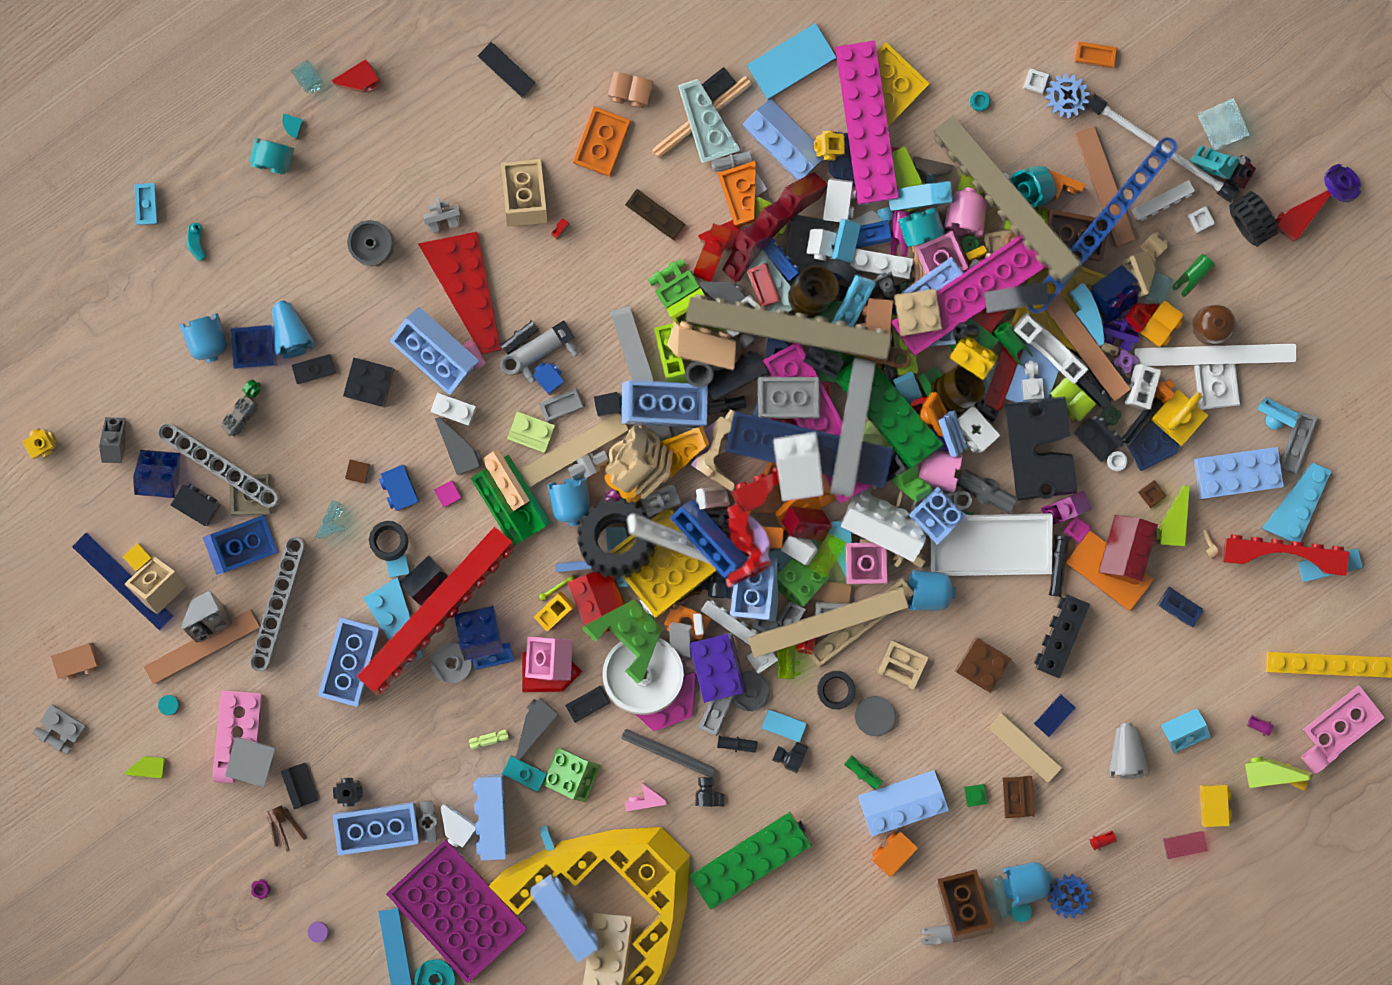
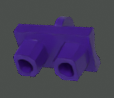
[1103,316,1140,351]

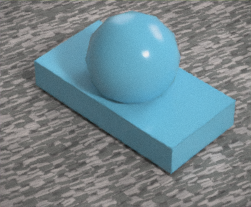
[1257,397,1301,430]

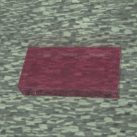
[1163,831,1207,859]

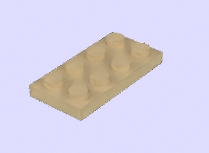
[583,913,634,985]

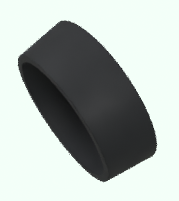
[823,259,862,298]

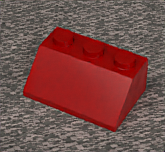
[567,572,625,639]

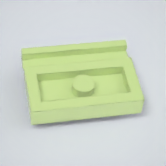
[507,412,555,453]

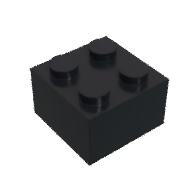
[343,357,394,407]

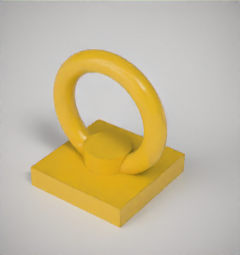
[1151,389,1209,446]

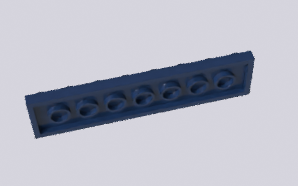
[725,411,893,488]

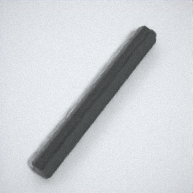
[622,729,716,778]

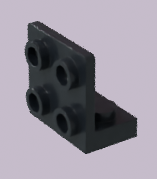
[1076,356,1130,410]
[1073,416,1123,462]

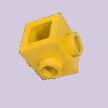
[814,131,845,161]
[22,428,57,459]

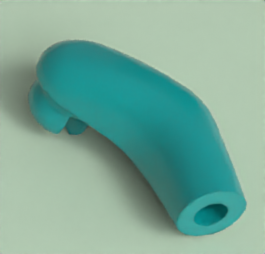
[186,222,207,262]

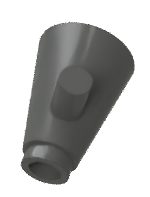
[685,360,720,387]

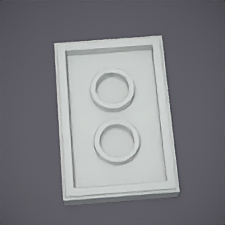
[1194,345,1240,410]

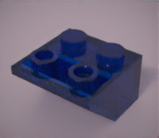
[1091,265,1138,324]
[133,450,181,498]

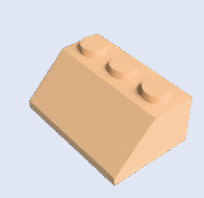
[668,321,736,370]

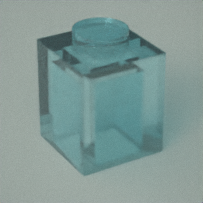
[291,60,323,93]
[1145,271,1173,304]

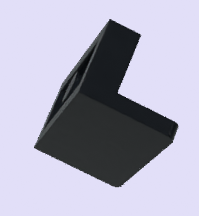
[281,763,319,810]

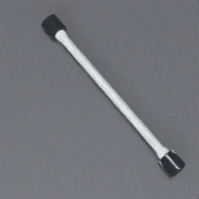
[1086,94,1239,203]

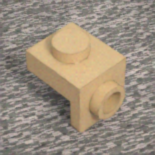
[892,553,925,568]

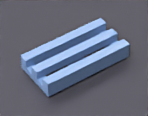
[939,411,967,457]

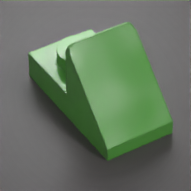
[891,466,932,502]

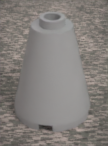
[1108,723,1149,779]

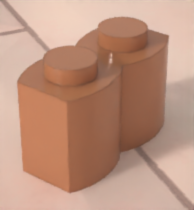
[608,72,654,109]

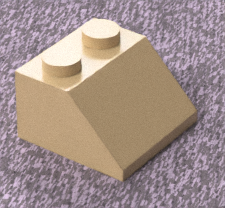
[125,557,186,614]

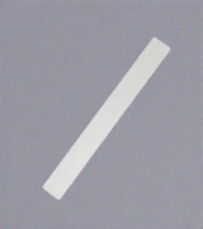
[1135,344,1296,366]

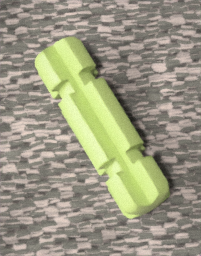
[469,730,509,749]

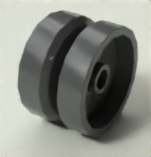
[347,220,394,267]

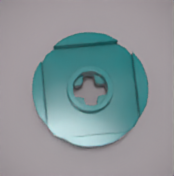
[415,959,456,985]

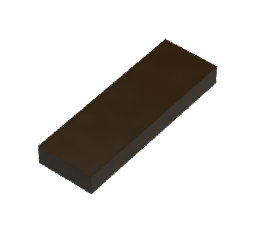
[625,189,685,241]

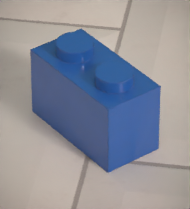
[379,464,420,511]

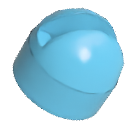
[877,207,894,221]

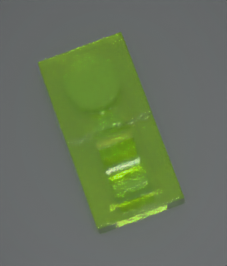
[808,533,846,578]
[778,644,801,679]

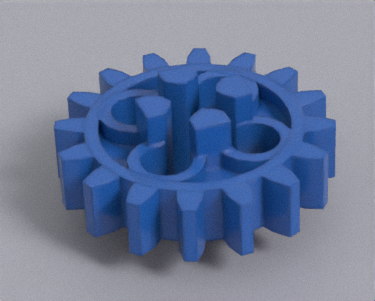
[1047,874,1091,918]

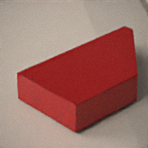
[1125,303,1159,333]

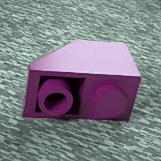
[1041,491,1092,525]

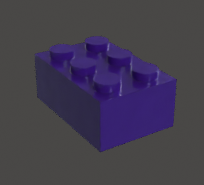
[689,633,747,703]

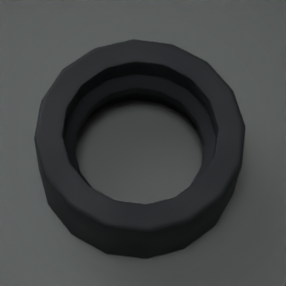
[369,521,409,561]
[817,671,856,709]

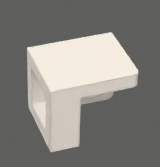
[747,652,778,673]

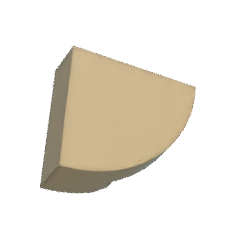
[1099,342,1120,357]

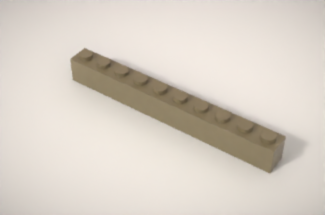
[934,116,1081,284]
[686,294,891,360]

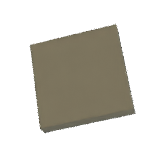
[229,474,271,516]

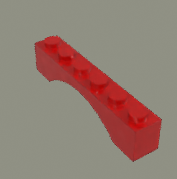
[731,467,779,512]
[1223,534,1349,576]

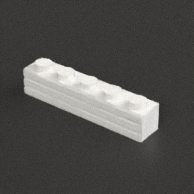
[1132,180,1195,222]
[701,599,758,645]

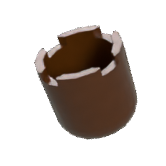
[1192,305,1236,345]

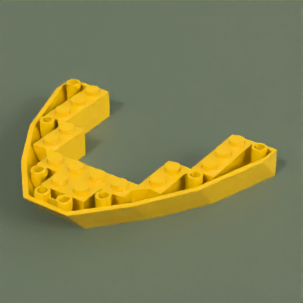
[489,827,690,985]

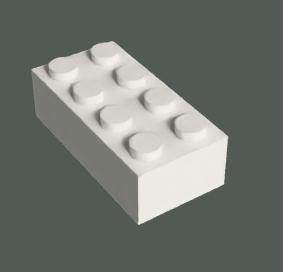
[841,491,927,562]

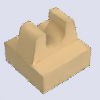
[1140,232,1168,259]

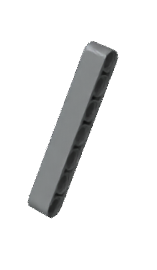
[610,305,672,441]
[831,358,875,497]
[158,424,281,507]
[250,537,306,671]

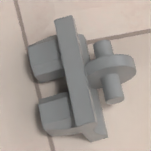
[423,197,460,233]
[640,484,681,516]

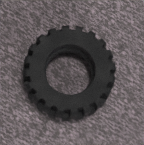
[577,498,656,579]

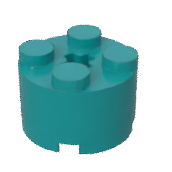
[249,138,295,174]
[1010,166,1057,209]
[898,207,945,247]

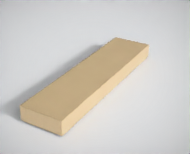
[988,714,1061,783]

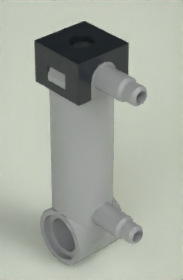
[500,320,579,383]

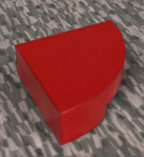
[551,218,569,240]

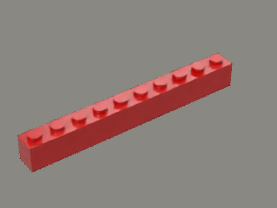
[357,526,514,696]

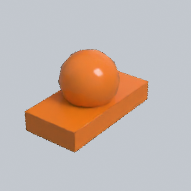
[920,393,948,437]

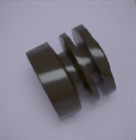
[788,265,839,318]
[931,364,985,415]

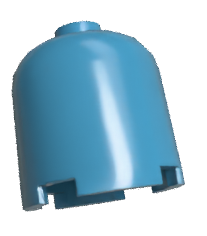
[179,313,227,363]
[547,477,591,526]
[908,570,956,611]
[1002,862,1053,907]

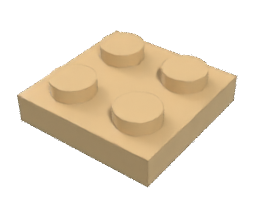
[894,289,942,336]

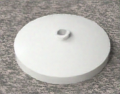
[603,638,684,715]

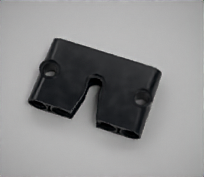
[1005,396,1077,501]

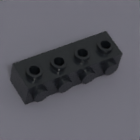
[1034,594,1090,679]

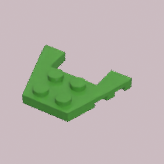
[582,600,662,684]

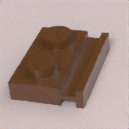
[1002,776,1035,818]

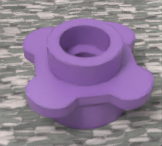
[1114,349,1138,373]

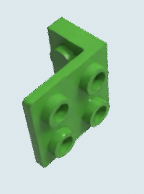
[777,558,830,607]
[543,748,601,802]

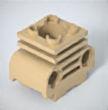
[606,425,673,499]

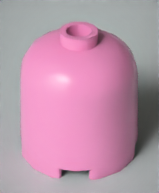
[943,188,987,238]
[917,450,962,493]

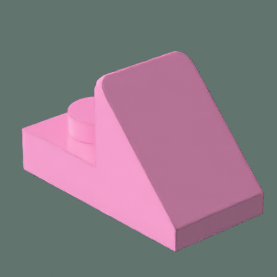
[625,783,666,811]

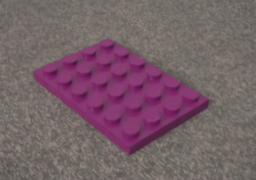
[386,839,528,984]

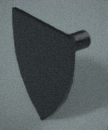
[913,156,953,185]

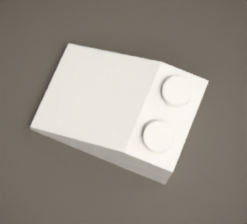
[773,433,823,501]

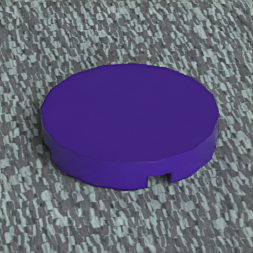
[1324,164,1361,203]

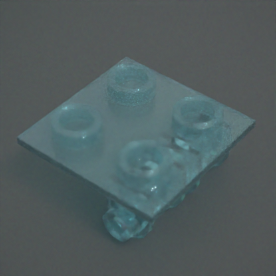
[1197,98,1250,151]

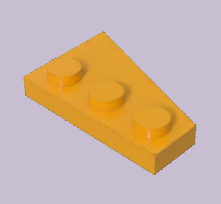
[659,426,709,484]

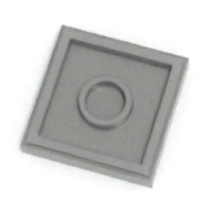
[225,736,275,787]

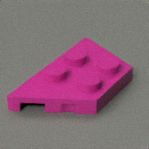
[635,672,695,731]

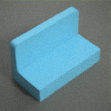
[1161,709,1210,753]

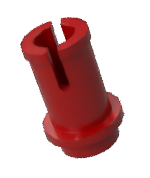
[1089,830,1117,851]

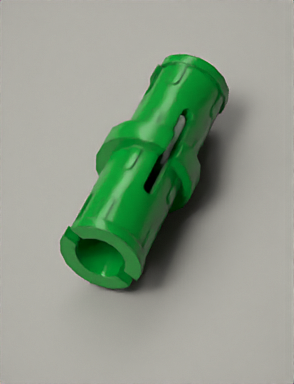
[844,755,883,790]

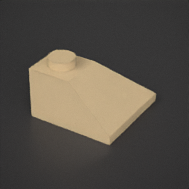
[1122,251,1156,299]

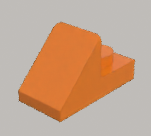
[1048,169,1085,201]

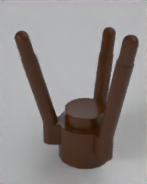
[267,805,306,852]

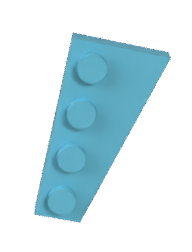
[1261,463,1331,542]
[363,577,423,667]

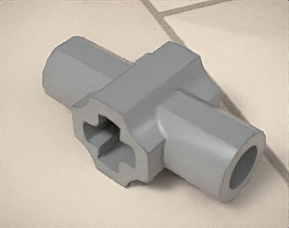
[568,451,609,480]
[419,800,438,843]

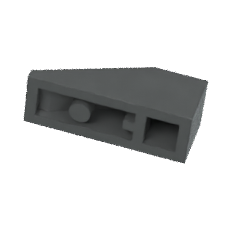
[435,417,482,475]
[515,698,558,761]

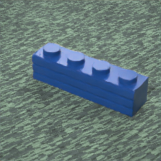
[763,238,800,282]

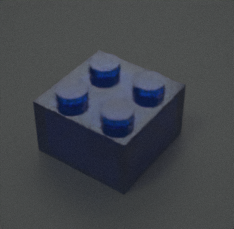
[230,325,277,370]
[454,606,504,661]

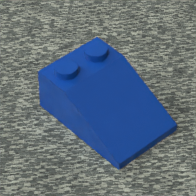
[203,515,278,575]

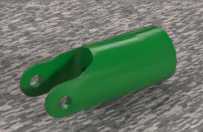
[1172,253,1215,297]
[995,322,1033,366]

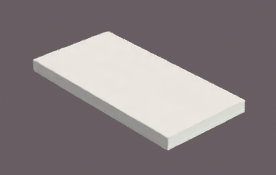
[930,514,1053,576]

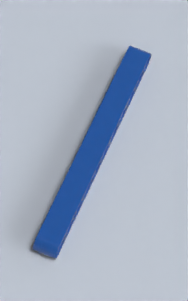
[1027,137,1177,314]

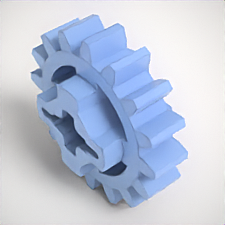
[1045,74,1090,118]

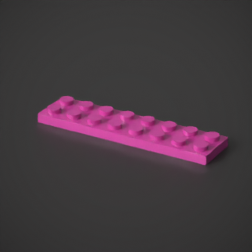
[835,40,899,205]
[891,235,1046,356]
[762,343,872,503]

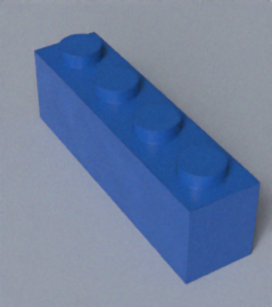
[670,499,747,578]

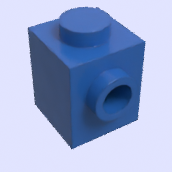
[533,362,564,394]

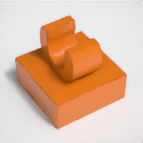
[1154,379,1175,404]

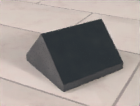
[400,555,449,606]

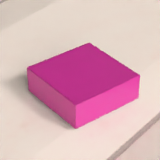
[434,480,461,507]
[1063,516,1092,543]

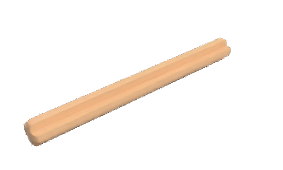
[653,76,751,158]

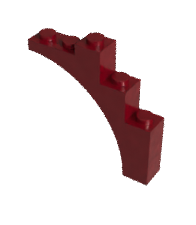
[722,172,828,283]

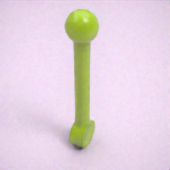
[539,574,576,601]

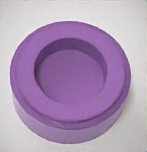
[308,921,329,943]

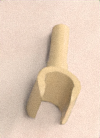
[1203,530,1218,559]

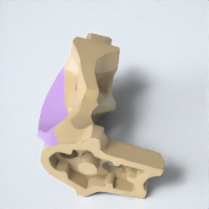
[691,410,734,491]

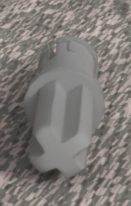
[711,151,752,171]

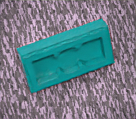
[502,755,547,792]

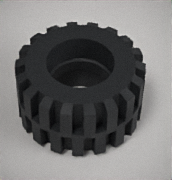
[1229,191,1279,247]

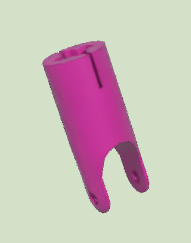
[890,211,911,257]

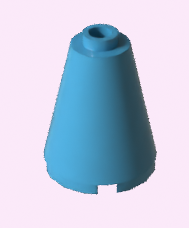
[272,300,315,359]

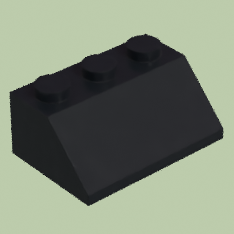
[707,350,768,401]

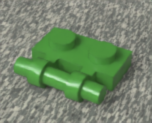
[648,258,700,309]

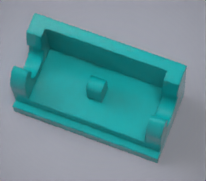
[1190,146,1240,180]

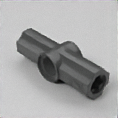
[956,469,1018,514]

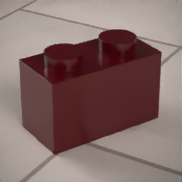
[781,506,832,541]

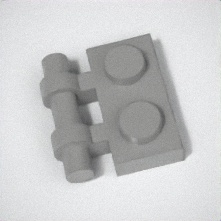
[33,704,86,755]

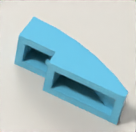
[1068,283,1104,346]

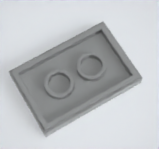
[758,377,820,419]

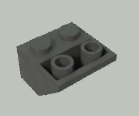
[181,590,232,643]

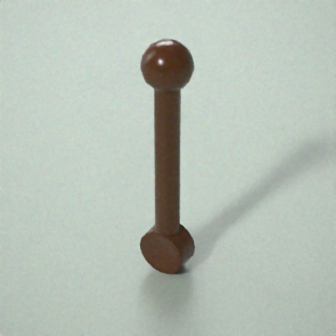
[671,587,702,610]

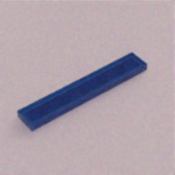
[72,532,174,631]

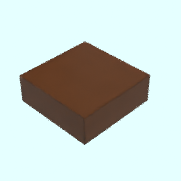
[345,459,370,484]
[1138,480,1166,508]

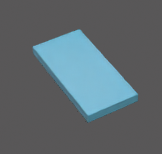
[746,23,836,100]

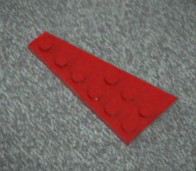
[418,232,501,354]

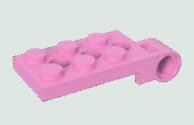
[1301,686,1385,774]
[213,691,262,784]

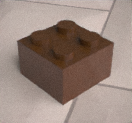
[954,637,1012,693]

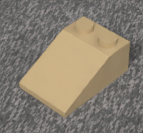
[501,159,547,227]

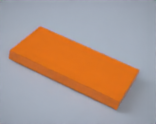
[1066,531,1154,611]

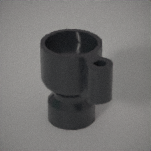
[707,571,734,599]
[772,742,808,774]
[695,777,725,807]

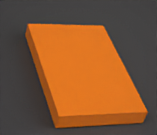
[572,106,631,177]

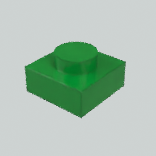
[964,783,987,807]

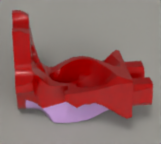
[727,503,772,588]

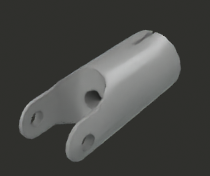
[921,925,968,945]

